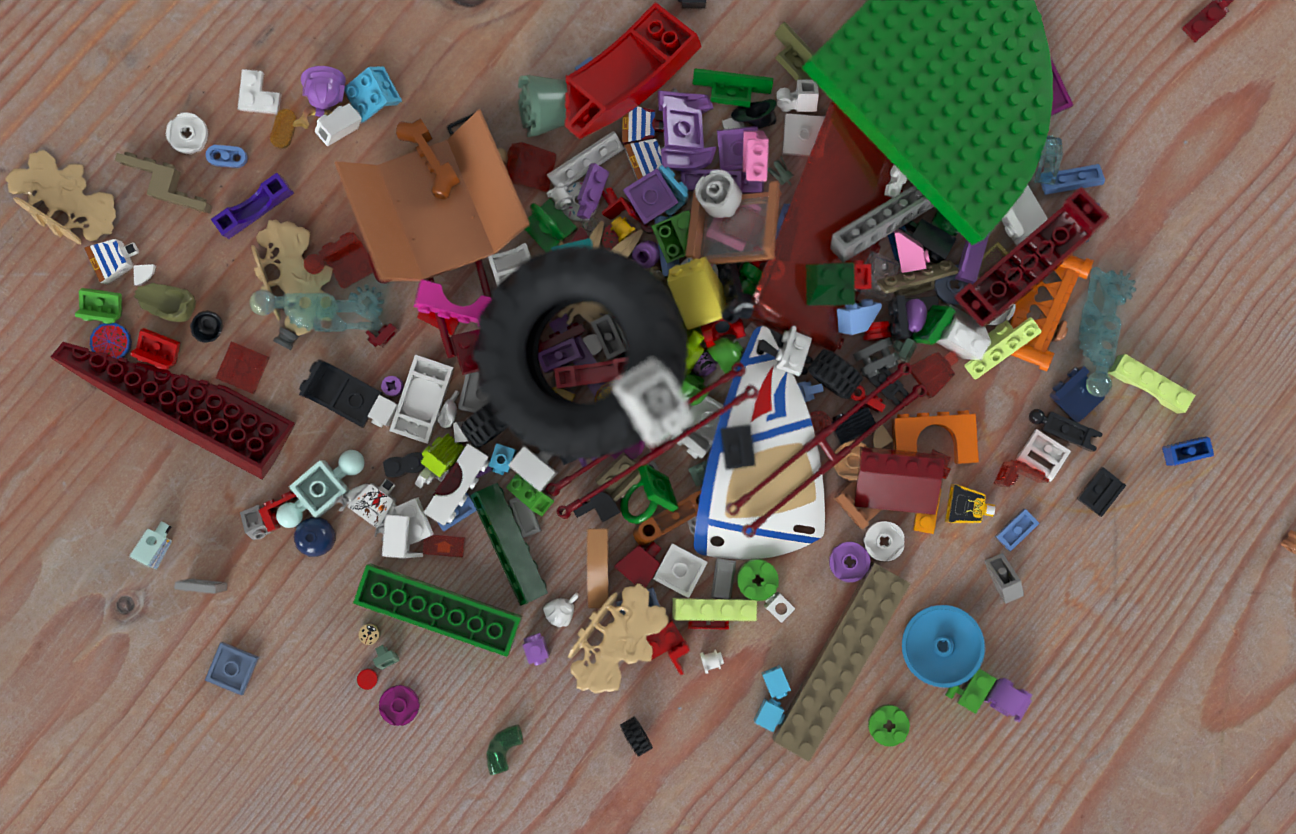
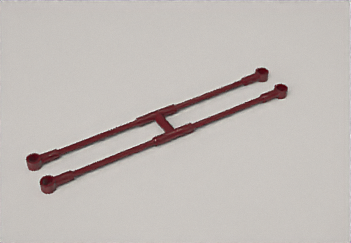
[546,362,759,519]
[725,362,927,538]

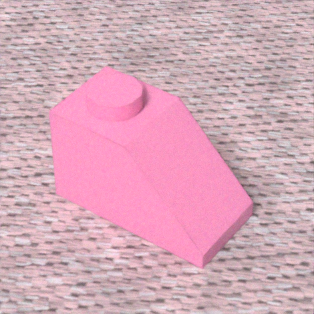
[895,229,930,273]

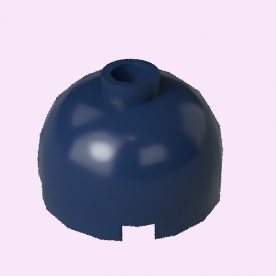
[294,517,336,557]

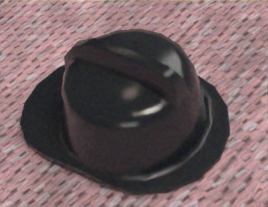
[731,99,777,129]

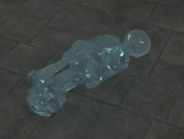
[1078,267,1136,397]
[249,284,384,332]

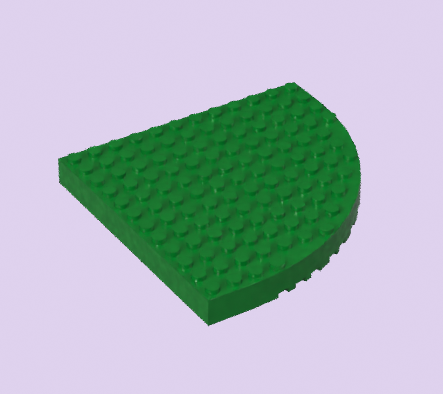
[801,0,1053,245]

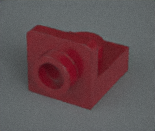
[365,323,399,348]

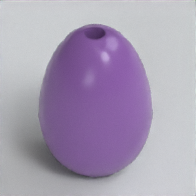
[906,299,927,332]

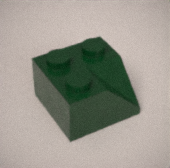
[806,262,855,305]

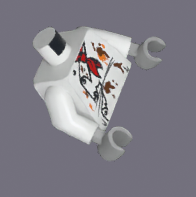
[333,478,397,541]

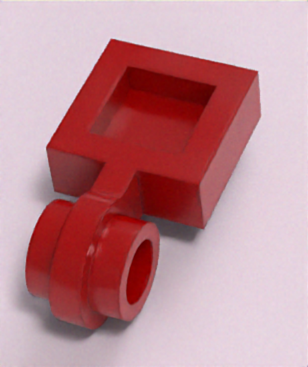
[850,385,886,413]

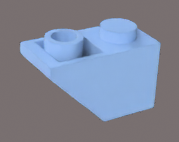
[837,299,882,335]

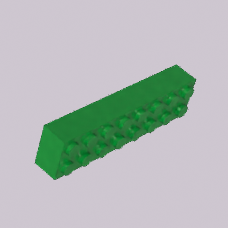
[353,563,523,657]

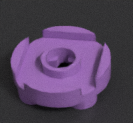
[829,542,870,582]

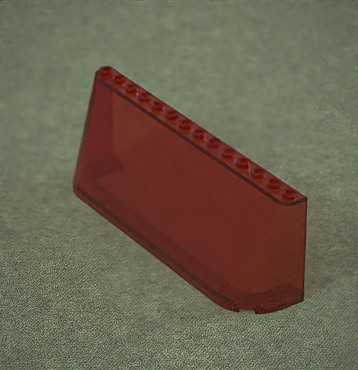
[749,100,908,352]

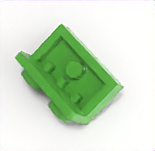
[75,288,122,324]

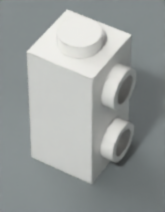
[314,104,362,147]

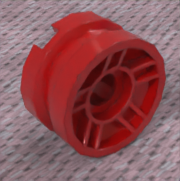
[862,321,891,342]

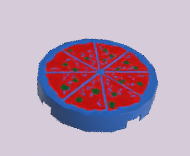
[90,323,132,359]

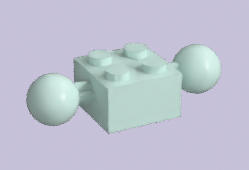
[276,450,365,528]

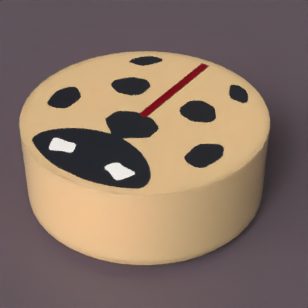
[359,624,380,645]

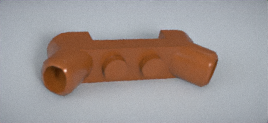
[396,118,460,199]
[633,490,701,546]

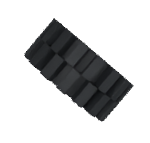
[620,716,653,756]

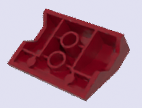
[854,447,945,515]

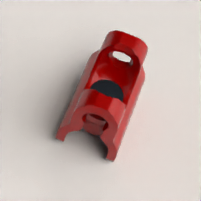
[701,303,746,348]

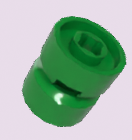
[739,262,766,298]

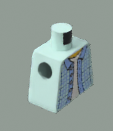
[129,521,172,570]

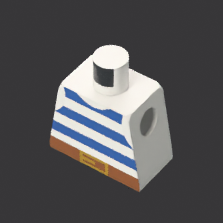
[624,139,665,180]
[84,239,139,285]

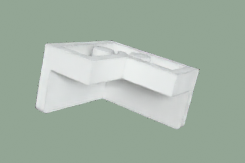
[382,515,423,558]

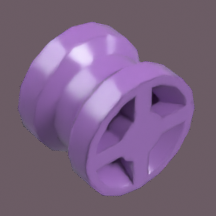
[381,376,404,397]

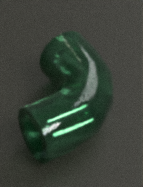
[486,724,524,775]

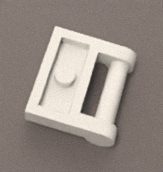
[1016,429,1071,482]

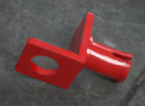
[601,187,640,221]

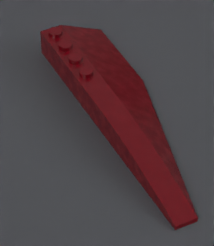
[50,342,295,480]

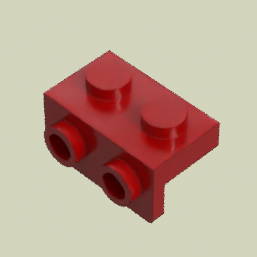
[130,328,181,370]

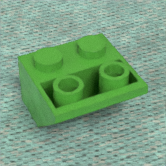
[651,210,691,263]

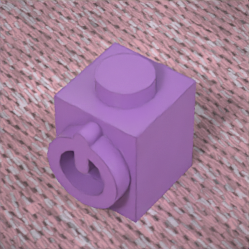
[523,633,550,666]

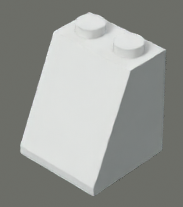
[937,304,991,360]

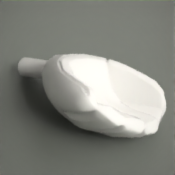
[437,390,459,428]
[543,592,580,627]

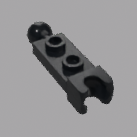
[1029,409,1103,452]

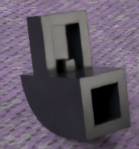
[573,492,620,522]

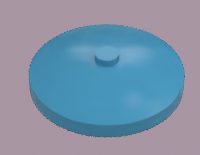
[902,605,985,688]

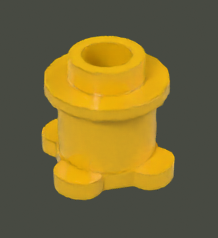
[610,216,636,242]

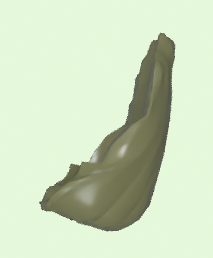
[134,283,196,322]

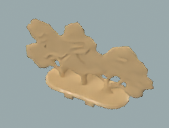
[5,150,116,244]
[251,219,338,336]
[568,583,668,693]

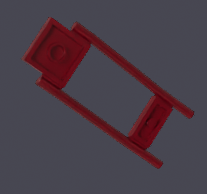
[426,259,492,375]

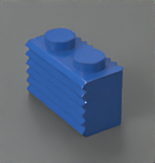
[1162,437,1214,466]

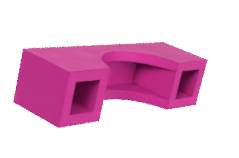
[413,280,492,323]

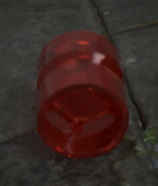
[809,410,832,436]

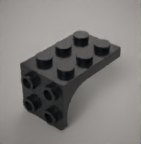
[299,359,383,428]

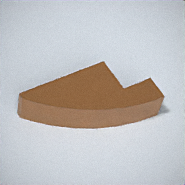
[587,528,609,608]

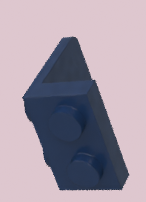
[1049,366,1105,423]

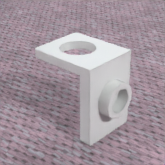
[764,592,795,623]

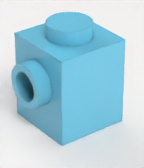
[489,443,517,475]
[761,665,791,699]
[754,698,785,732]

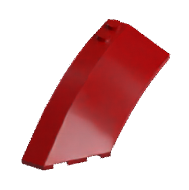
[565,2,702,139]

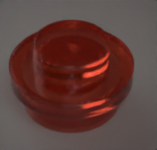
[304,254,324,274]

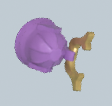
[293,66,346,129]

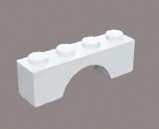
[424,443,490,526]

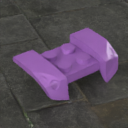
[658,91,716,171]

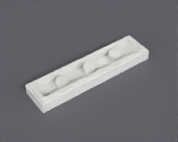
[547,131,625,187]

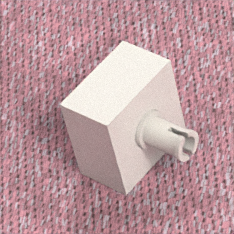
[508,446,558,491]

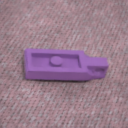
[576,163,610,220]

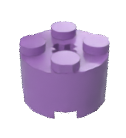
[984,678,1032,722]

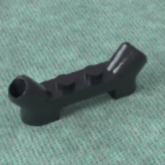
[707,242,753,324]

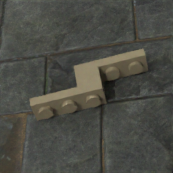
[115,152,212,214]

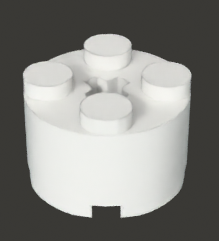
[695,170,742,218]

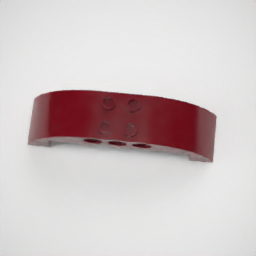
[954,187,1110,328]

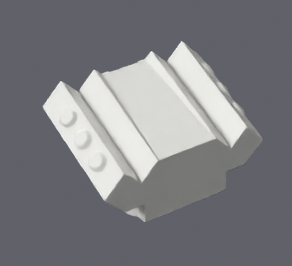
[613,359,691,446]

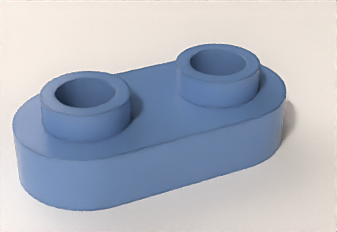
[206,145,248,168]

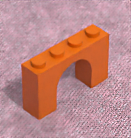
[891,410,979,464]

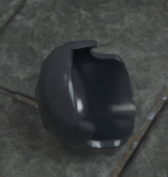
[190,310,223,343]

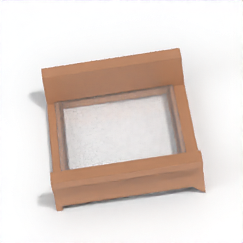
[686,181,782,264]

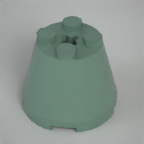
[518,75,568,137]

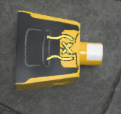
[945,484,995,523]

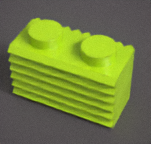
[420,434,465,478]

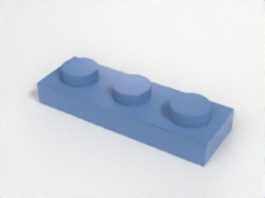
[1039,164,1105,195]

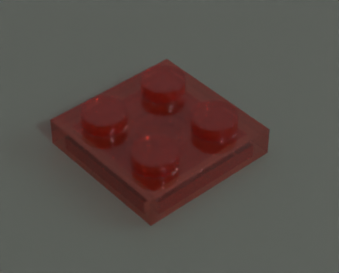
[216,341,270,394]

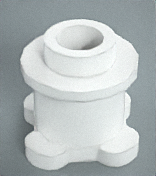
[546,183,573,210]
[700,649,724,674]

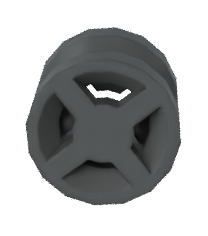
[273,327,299,350]

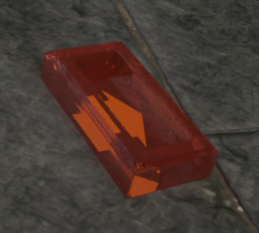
[422,535,465,558]

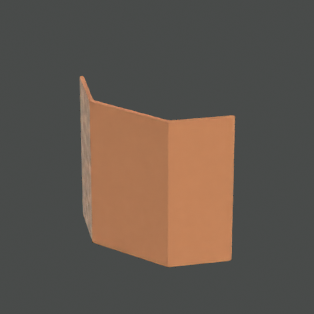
[334,110,530,281]

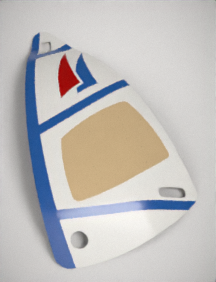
[694,326,825,559]

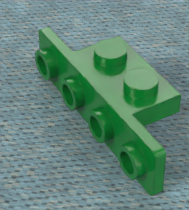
[692,68,774,107]

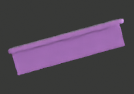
[955,233,990,284]

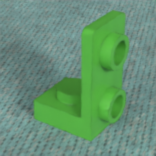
[506,473,554,516]

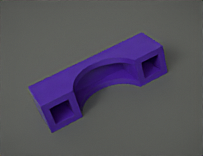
[211,173,294,239]

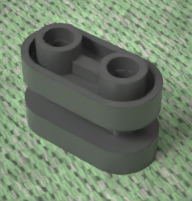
[853,337,900,378]

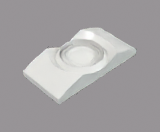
[389,355,454,444]

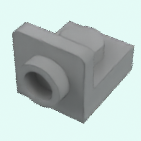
[240,505,271,540]

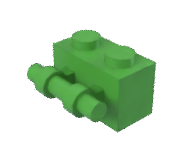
[945,668,997,714]

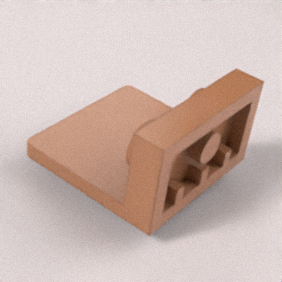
[834,481,883,529]

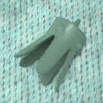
[767,156,794,186]

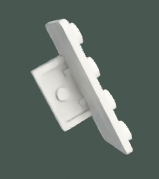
[1001,185,1048,246]

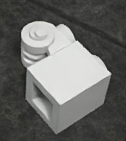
[776,80,819,112]

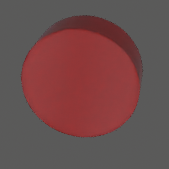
[357,668,378,690]

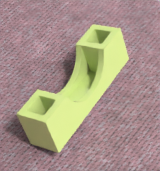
[1108,354,1196,414]
[672,598,757,621]

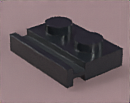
[720,424,756,470]
[1076,467,1126,517]

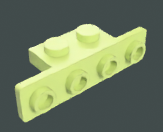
[964,317,1042,380]

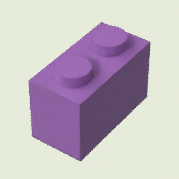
[538,338,585,373]

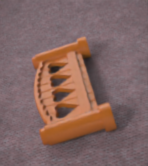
[1010,255,1094,372]

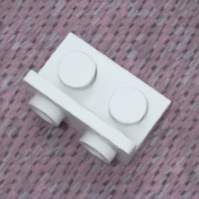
[776,326,812,376]

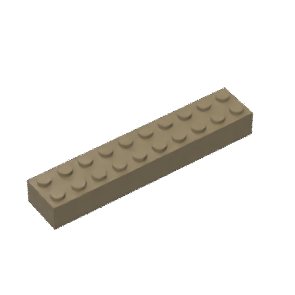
[772,562,910,762]

